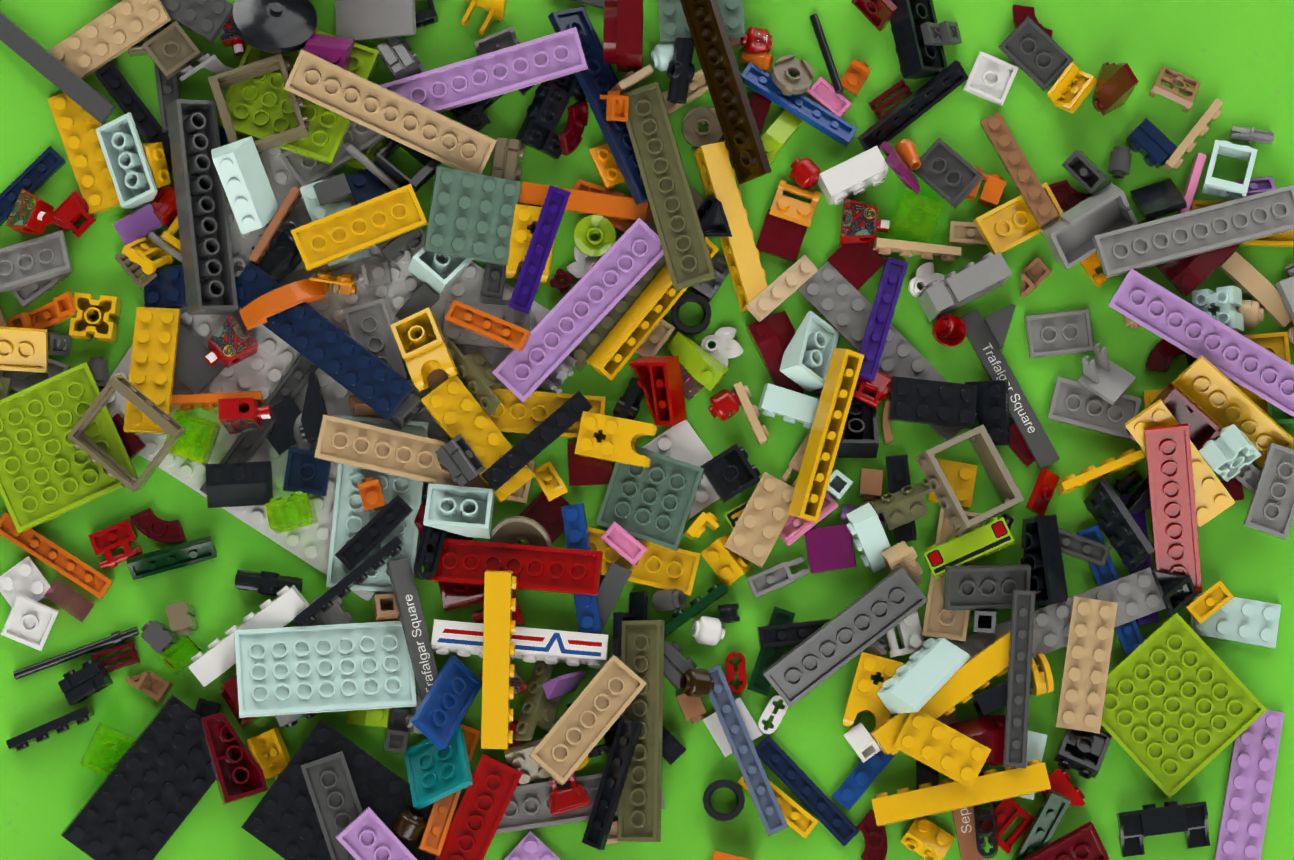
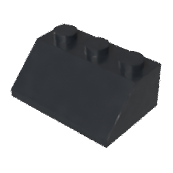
[205,461,273,508]

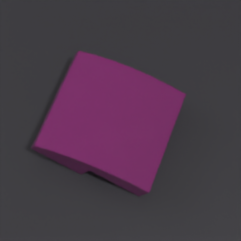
[879,141,920,194]
[804,524,857,574]

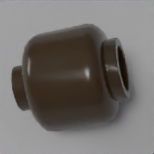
[680,668,714,697]
[393,809,426,843]

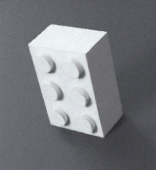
[818,146,889,206]

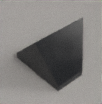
[697,195,732,237]
[1151,568,1197,616]

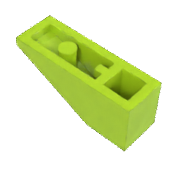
[761,110,803,166]
[667,330,729,391]

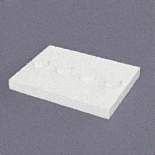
[642,420,720,521]

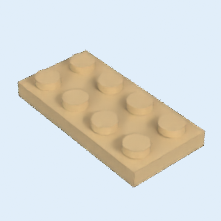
[724,472,794,568]

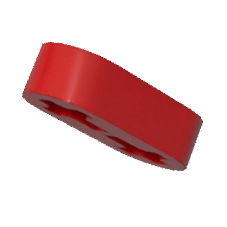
[725,652,746,694]

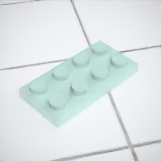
[1189,592,1281,648]

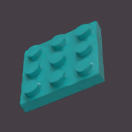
[404,725,473,810]

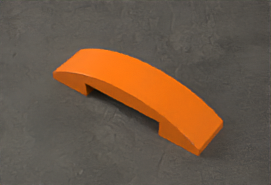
[239,279,327,331]
[7,291,77,329]

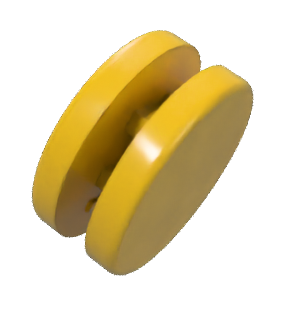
[1031,653,1054,696]

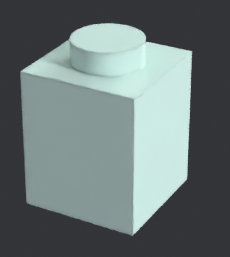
[827,469,853,500]

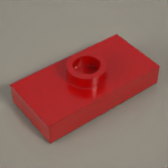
[1026,468,1060,516]

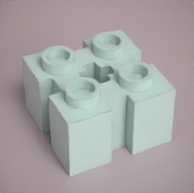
[1192,285,1244,332]
[1199,424,1261,482]

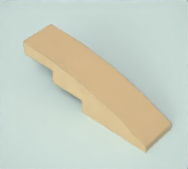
[1220,251,1291,328]

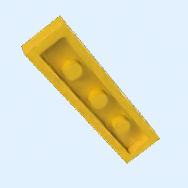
[737,776,819,839]

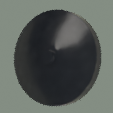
[232,0,317,54]

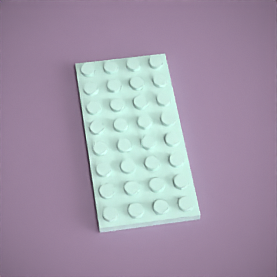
[326,416,429,593]
[234,620,417,718]

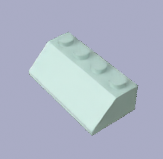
[95,112,158,209]
[211,136,279,234]
[299,180,371,271]
[877,638,971,714]

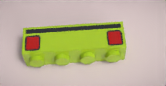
[923,517,1015,580]

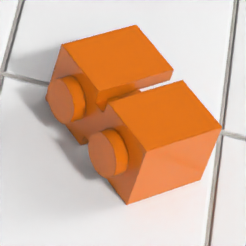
[966,166,1006,209]

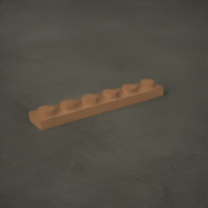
[980,112,1059,227]

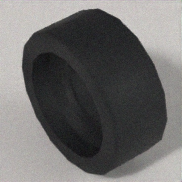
[671,293,711,335]
[703,779,745,821]

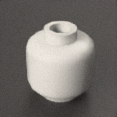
[692,616,725,646]

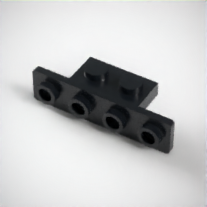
[612,591,648,657]

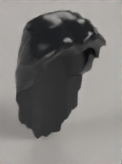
[260,221,302,281]

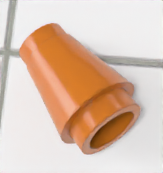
[741,51,773,71]
[895,139,922,170]

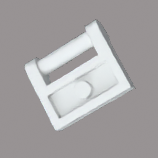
[886,610,925,658]

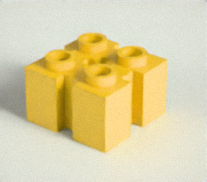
[69,292,122,343]

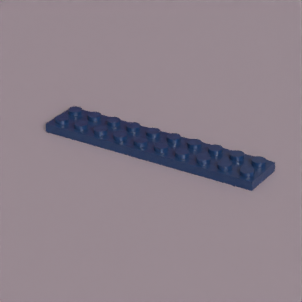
[548,7,648,205]
[235,261,414,421]

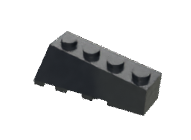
[1020,514,1068,605]

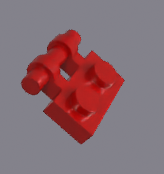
[88,519,143,570]

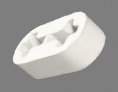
[758,695,788,734]

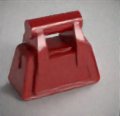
[150,185,177,227]
[52,191,96,238]
[853,370,891,408]
[549,772,591,816]

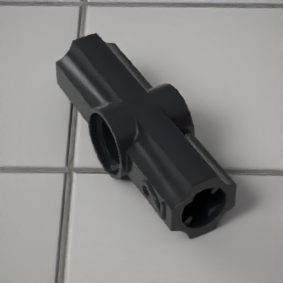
[667,37,695,104]
[605,377,645,436]
[235,570,303,596]

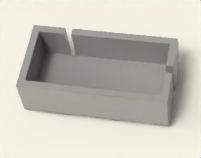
[1040,183,1138,269]
[918,252,1012,322]

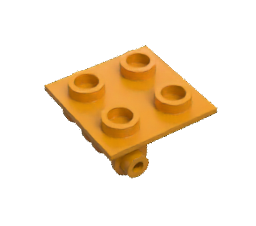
[588,143,625,190]
[309,269,359,296]

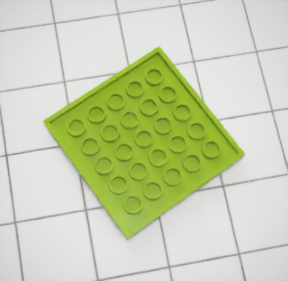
[217,30,380,166]
[0,362,139,534]
[1101,612,1267,799]

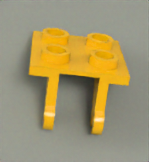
[461,0,507,37]

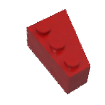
[629,356,687,425]

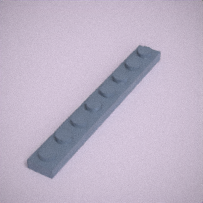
[707,665,788,836]

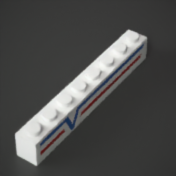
[431,619,608,668]

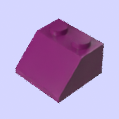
[304,33,355,70]

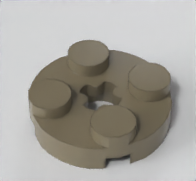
[770,55,814,96]
[682,107,723,148]

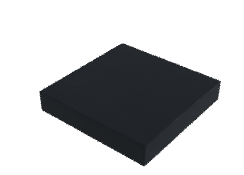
[1130,178,1187,220]

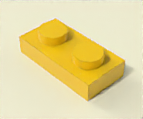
[533,461,568,501]
[1185,580,1234,625]

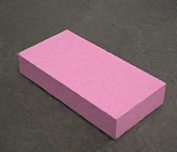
[807,76,852,118]
[601,521,648,566]

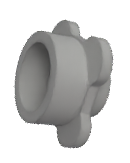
[868,638,890,657]

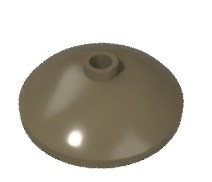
[488,516,552,547]

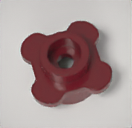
[550,269,575,294]

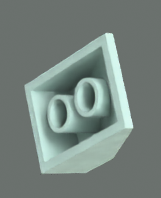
[407,247,473,297]
[779,311,839,392]
[423,483,495,539]

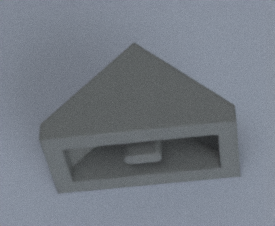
[313,173,354,205]
[984,304,1016,349]

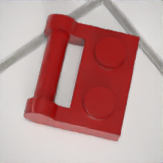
[980,798,1034,854]

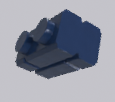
[1126,118,1177,169]

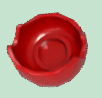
[932,313,967,347]

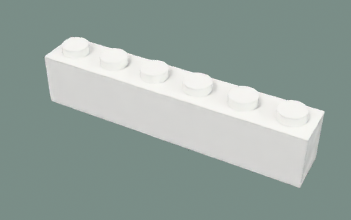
[188,585,310,687]

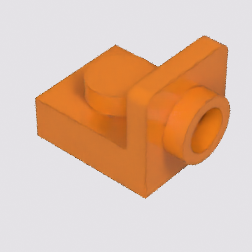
[841,59,870,96]
[600,91,629,122]
[357,477,386,512]

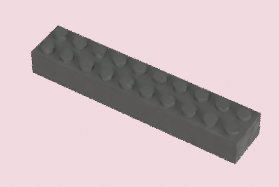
[166,99,238,315]

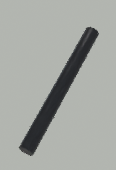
[809,14,844,93]

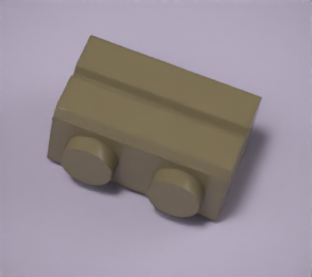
[490,137,525,181]
[165,601,199,637]

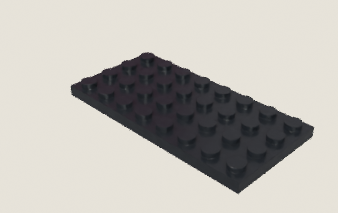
[61,694,216,860]

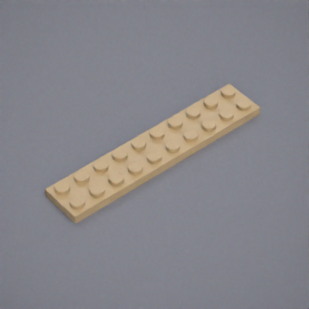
[284,49,497,174]
[314,415,535,504]

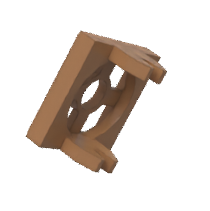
[1149,65,1201,113]

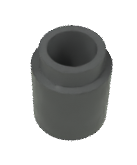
[1108,146,1132,179]
[87,357,109,389]
[652,589,686,612]

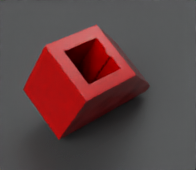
[1041,768,1086,807]

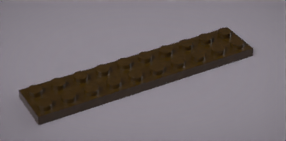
[680,0,772,184]

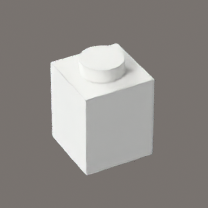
[844,723,881,763]

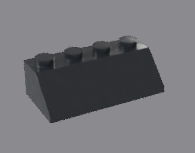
[890,0,948,80]

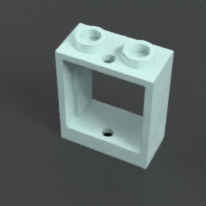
[1202,140,1258,200]

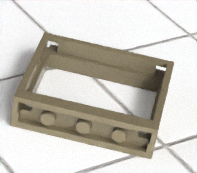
[208,53,310,153]
[67,374,186,492]
[915,424,1024,535]

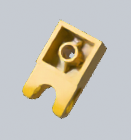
[505,204,556,284]
[390,307,458,392]
[574,411,657,468]
[842,652,904,730]

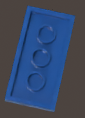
[411,655,482,750]

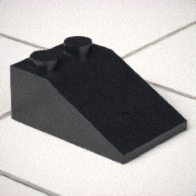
[836,390,879,458]

